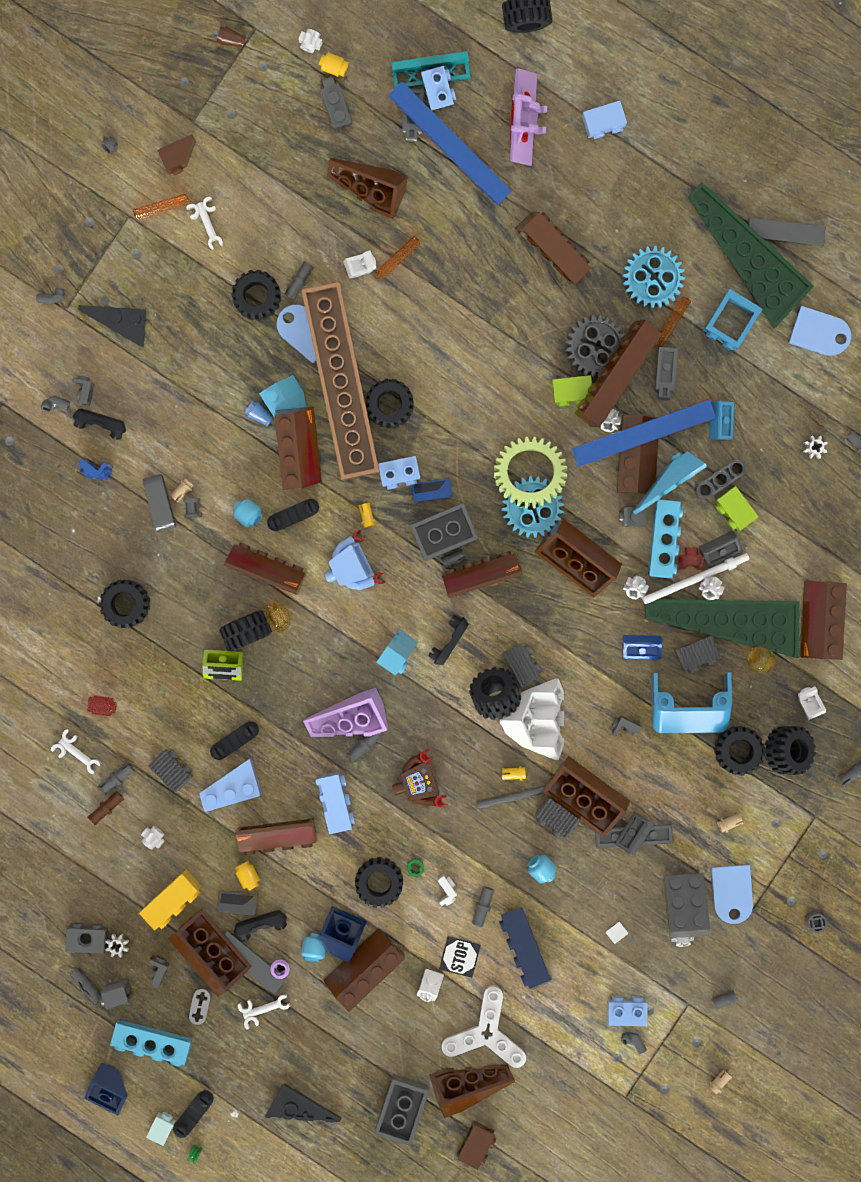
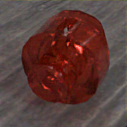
[678,547,704,570]

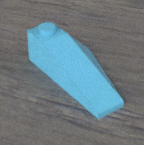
[259,375,307,418]
[633,451,707,514]

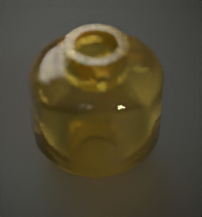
[265,603,292,633]
[747,646,775,673]

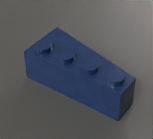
[499,907,552,990]

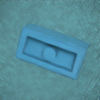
[709,401,734,440]

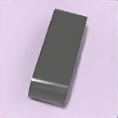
[695,460,746,499]
[143,474,176,532]

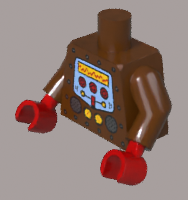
[392,749,448,808]

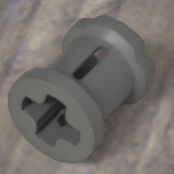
[183,498,202,518]

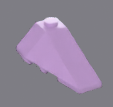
[303,688,388,737]

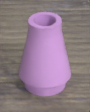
[270,960,290,979]

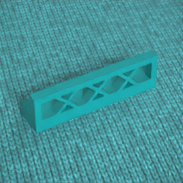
[391,51,471,88]

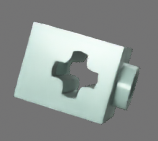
[146,1112,176,1146]

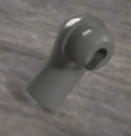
[36,288,65,304]
[41,396,70,413]
[621,1032,647,1054]

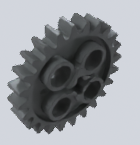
[565,315,625,377]

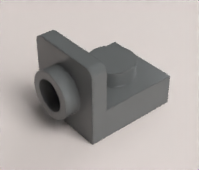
[72,376,95,406]
[619,507,646,527]
[611,716,642,736]
[148,955,170,988]

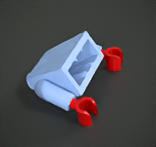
[325,530,386,590]

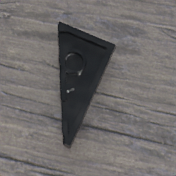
[78,305,146,347]
[265,1083,341,1123]

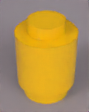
[319,52,349,77]
[235,861,260,891]

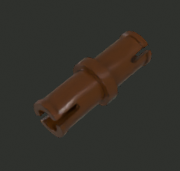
[87,791,124,826]

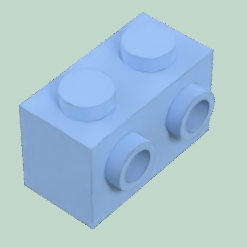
[421,66,456,110]
[582,101,627,139]
[378,456,420,490]
[607,996,648,1026]

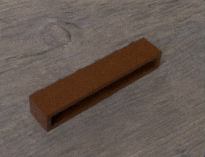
[574,320,662,427]

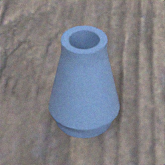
[244,400,273,426]

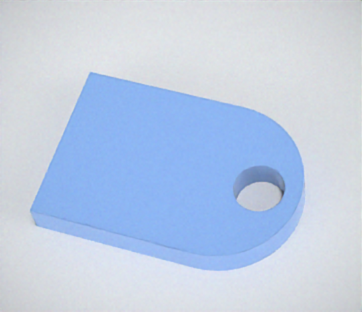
[277,305,316,363]
[788,306,851,356]
[711,864,753,924]

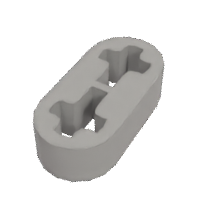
[189,987,211,1025]

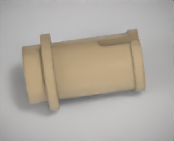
[170,478,194,503]
[717,813,743,833]
[708,1070,732,1095]

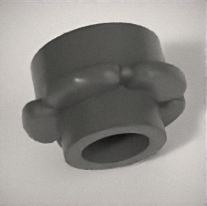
[100,136,118,155]

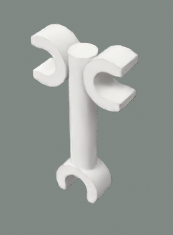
[186,197,223,250]
[51,729,102,774]
[238,994,290,1029]

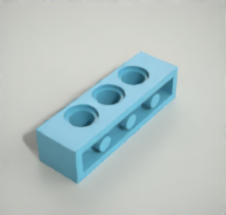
[648,499,683,579]
[110,1019,193,1066]

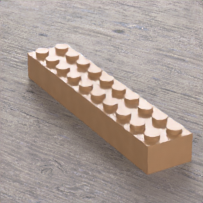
[302,282,379,480]

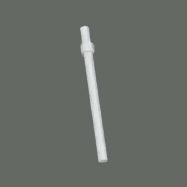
[642,553,749,604]

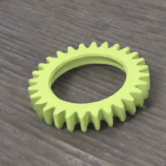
[494,437,567,508]

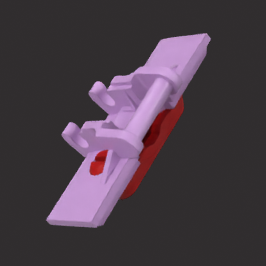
[510,68,548,166]

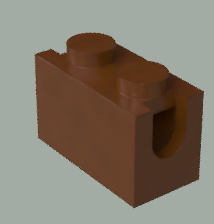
[457,1121,496,1170]

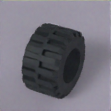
[502,0,553,33]
[231,270,281,321]
[365,378,414,428]
[99,580,150,628]
[219,610,272,651]
[469,667,521,720]
[714,726,765,776]
[764,726,816,775]
[355,857,403,908]

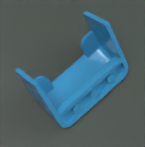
[651,672,732,733]

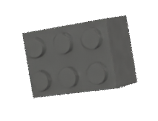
[410,503,478,561]
[663,873,710,938]
[374,1074,429,1146]

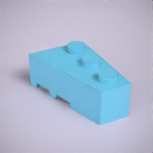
[377,629,418,676]

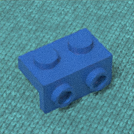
[77,459,113,481]

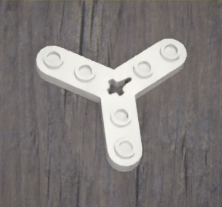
[442,985,526,1068]

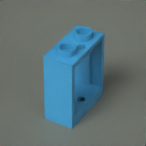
[703,289,762,351]

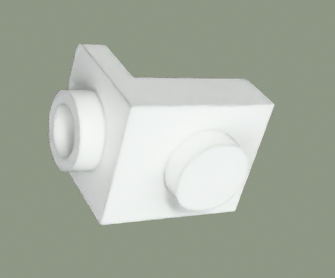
[343,250,376,279]
[798,687,826,720]
[438,874,457,906]
[417,969,444,1002]

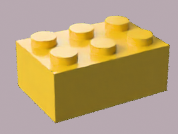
[139,869,202,931]

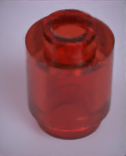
[87,695,117,717]

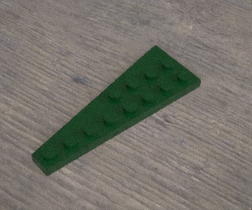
[688,182,814,329]
[645,599,800,658]

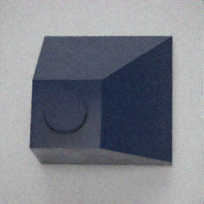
[319,906,367,963]
[84,1063,128,1116]

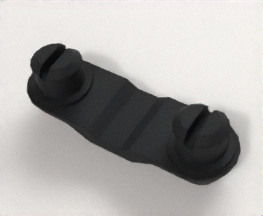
[73,409,126,440]
[267,499,319,531]
[428,615,469,665]
[210,721,259,760]
[234,910,287,942]
[173,1090,214,1138]

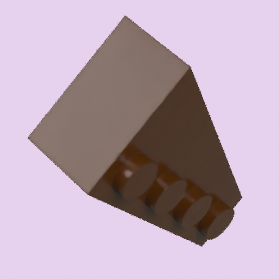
[515,212,591,284]

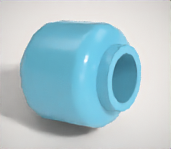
[233,499,262,527]
[528,855,557,883]
[301,933,327,963]

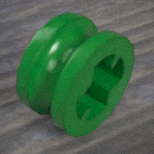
[407,858,424,877]
[187,1144,202,1164]

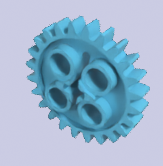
[622,246,685,309]
[502,476,564,538]

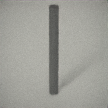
[476,785,546,809]

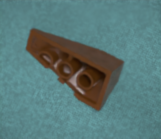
[327,158,408,219]
[429,1065,515,1118]

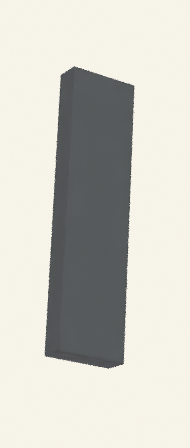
[748,218,826,246]
[595,824,673,848]
[217,930,287,994]

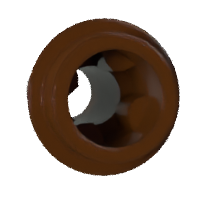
[217,26,246,48]

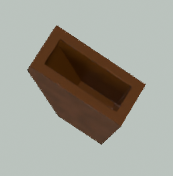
[157,134,196,175]

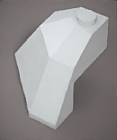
[500,679,564,760]

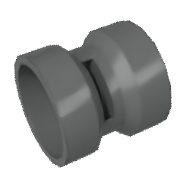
[804,911,827,933]

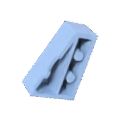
[199,757,262,812]
[316,771,355,834]

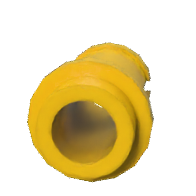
[358,503,376,528]
[502,766,526,781]

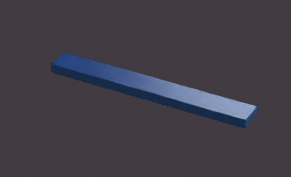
[388,82,511,206]
[571,400,716,467]

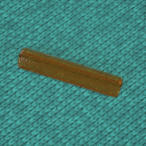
[133,194,189,220]
[374,236,420,281]
[655,296,691,347]

